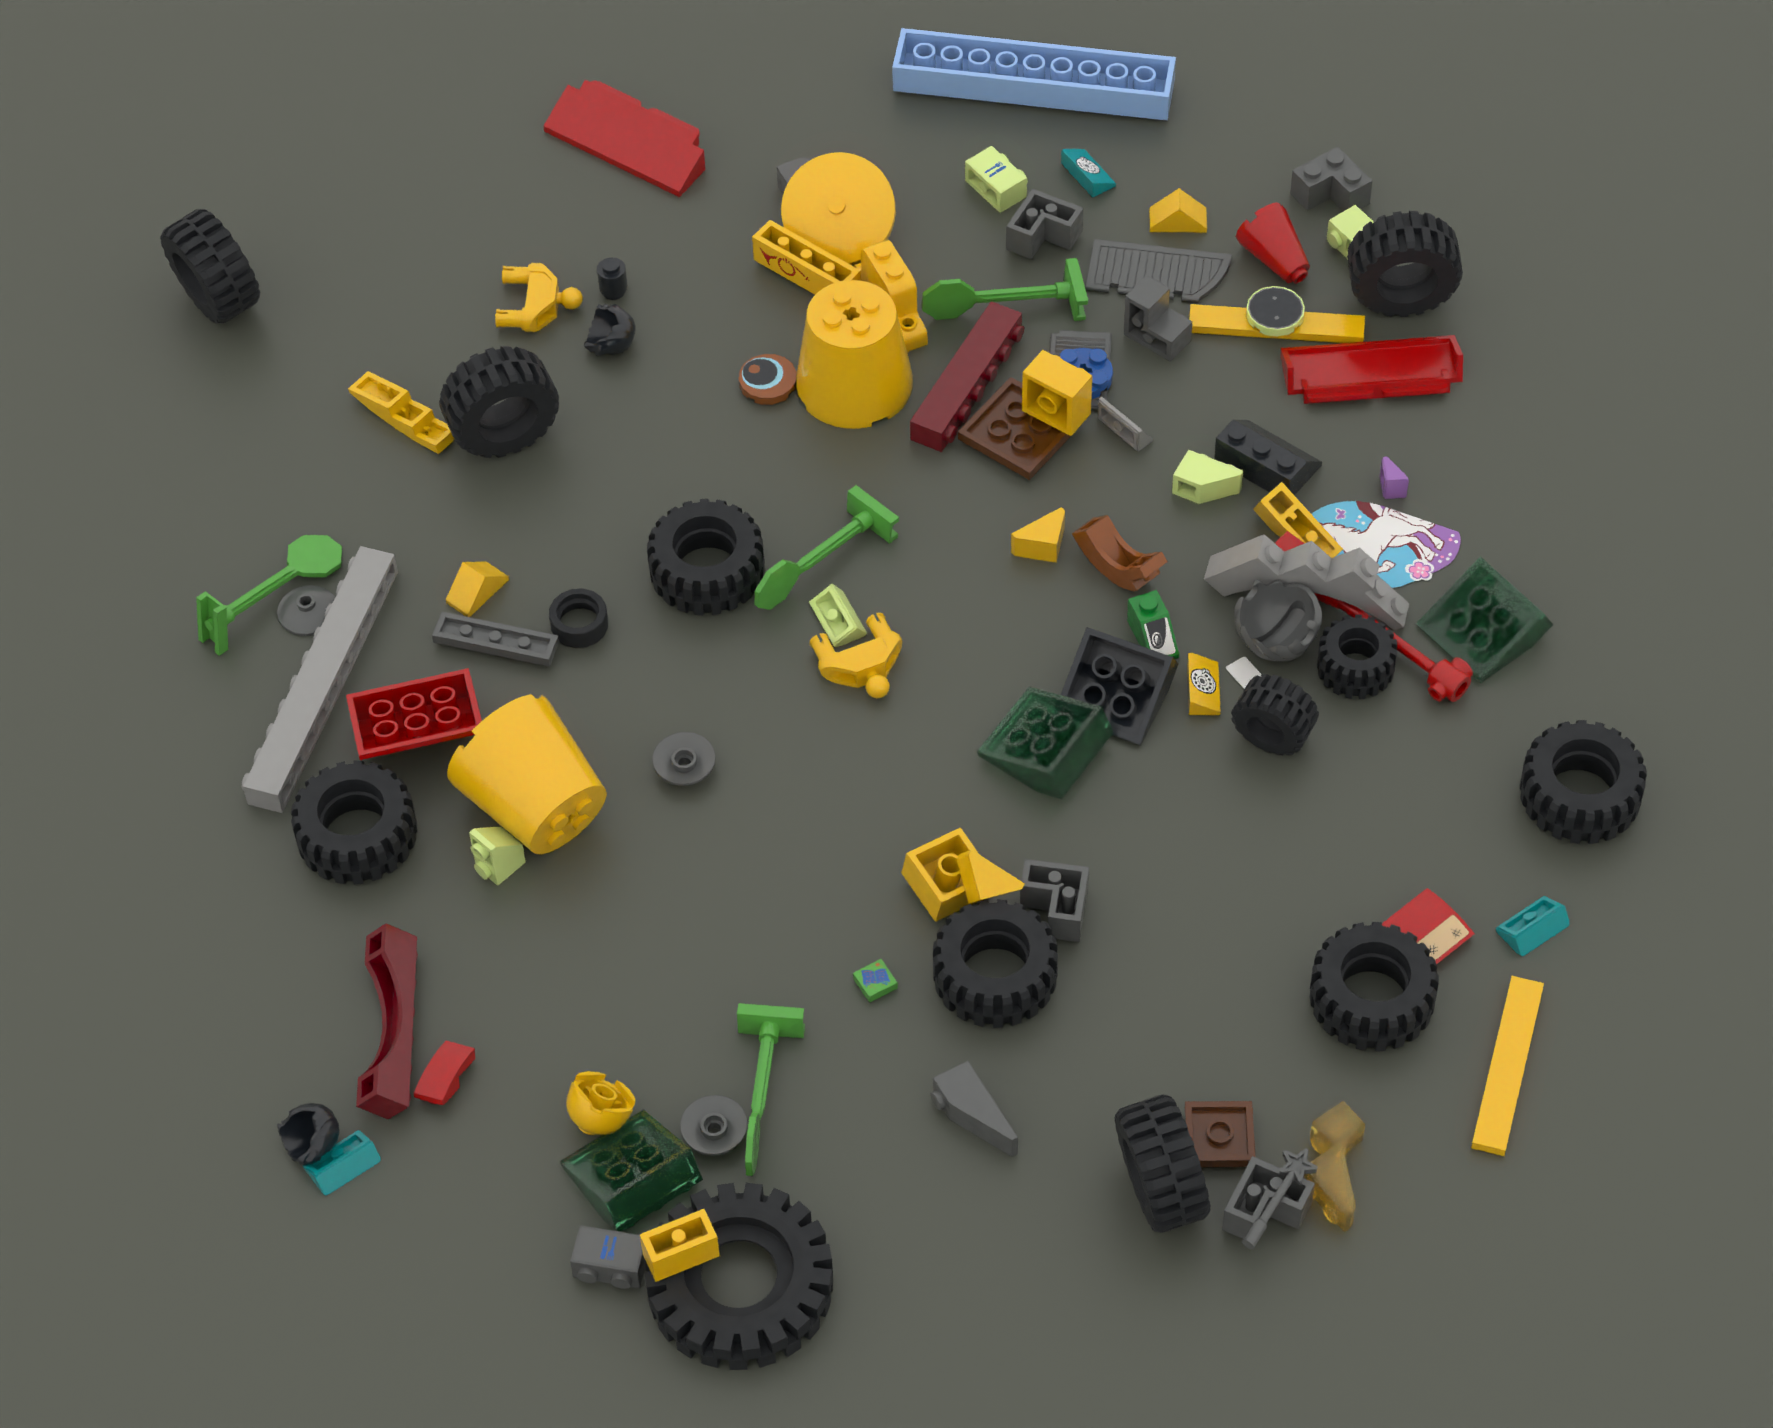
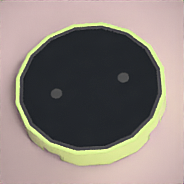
[1246,286,1305,337]

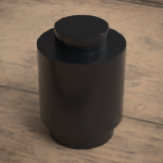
[597,257,628,300]

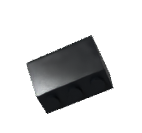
[1214,419,1322,495]

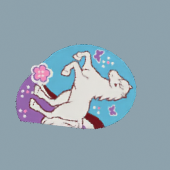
[1312,501,1461,588]

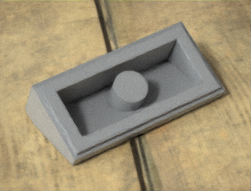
[1098,397,1153,452]

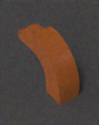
[1072,515,1168,591]

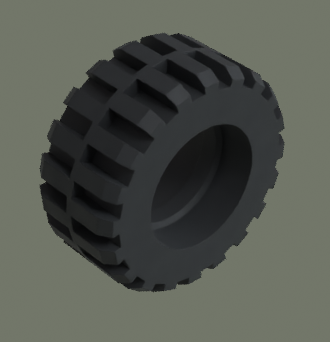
[160,209,260,324]
[1347,211,1463,317]
[439,346,559,458]
[647,499,765,616]
[1519,720,1647,844]
[291,760,417,885]
[933,899,1058,1028]
[1309,922,1439,1052]
[1114,1094,1211,1233]

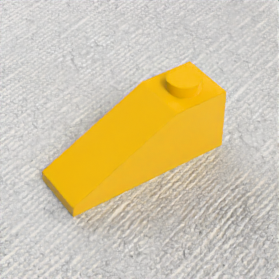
[1253,482,1343,558]

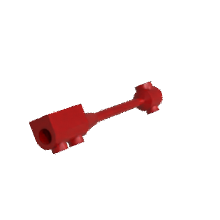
[1275,531,1473,702]

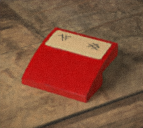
[1382,888,1475,964]

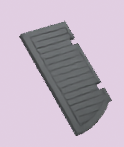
[1085,239,1232,303]

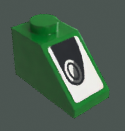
[1127,590,1179,659]

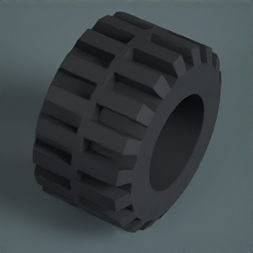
[1317,615,1398,699]
[1231,674,1319,756]

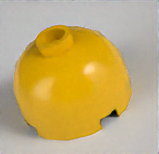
[566,1071,635,1135]

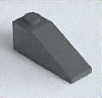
[930,1061,1018,1157]

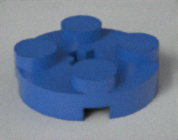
[1060,348,1113,400]

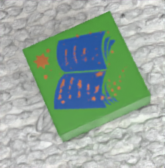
[853,959,898,1003]

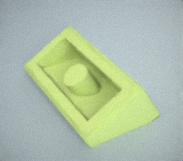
[809,584,867,648]

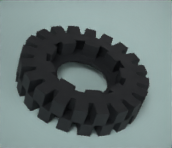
[644,1182,833,1370]

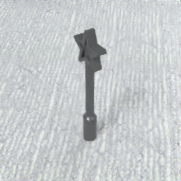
[1242,1148,1318,1249]

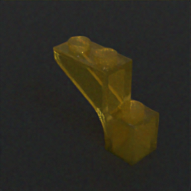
[1303,1101,1365,1232]

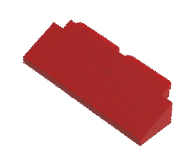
[543,80,706,197]
[1281,335,1463,404]

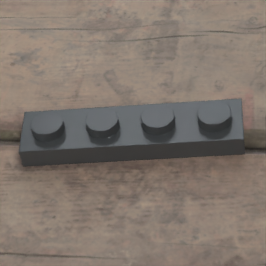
[432,611,559,667]

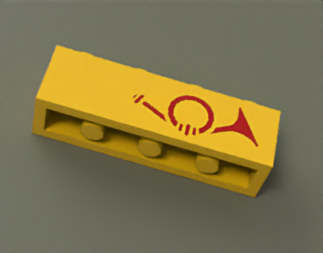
[752,220,861,295]

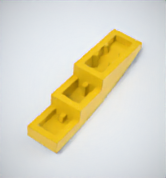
[348,371,455,454]

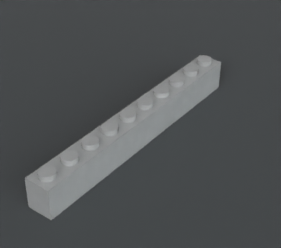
[241,546,398,813]

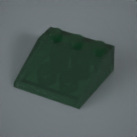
[1416,556,1553,683]
[977,686,1114,799]
[560,1109,703,1232]

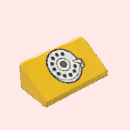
[1187,653,1221,715]

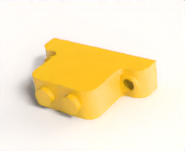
[853,240,928,352]

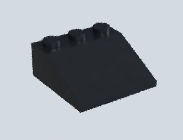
[1053,627,1179,746]

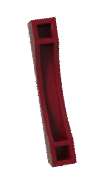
[356,923,418,1120]

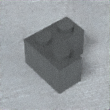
[1290,146,1372,211]
[1006,189,1083,259]
[1124,275,1192,362]
[1020,859,1089,942]
[1222,1156,1315,1239]

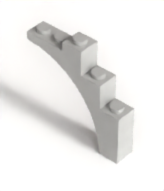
[1204,534,1409,631]

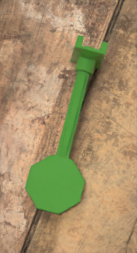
[921,258,1088,321]
[754,485,899,610]
[196,535,342,656]
[737,1003,805,1176]

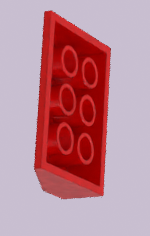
[346,668,482,760]

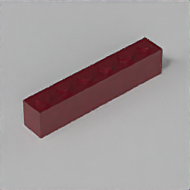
[910,301,1025,452]

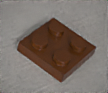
[1184,1101,1255,1167]

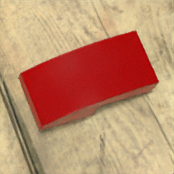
[414,1041,475,1106]

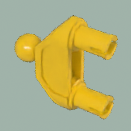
[495,263,583,332]
[809,613,902,699]

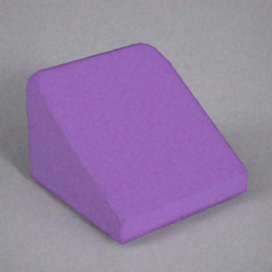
[1379,457,1409,499]

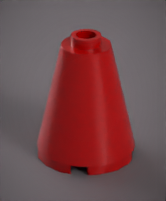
[1235,202,1310,284]

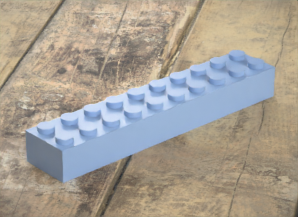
[892,28,1176,121]

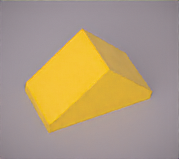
[1149,188,1207,233]
[1011,507,1065,563]
[446,561,509,617]
[957,850,1025,904]

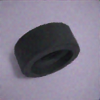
[549,588,608,648]

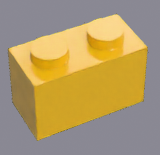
[640,1209,720,1282]

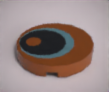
[739,354,797,405]

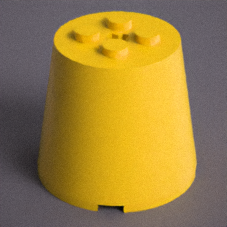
[796,280,913,429]
[447,694,607,854]

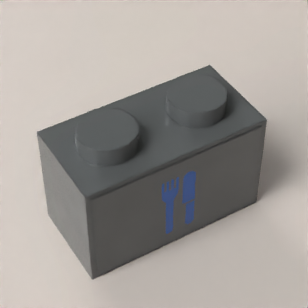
[570,1225,646,1289]

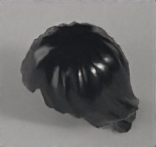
[584,304,636,356]
[277,1103,340,1166]

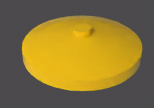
[781,152,896,265]

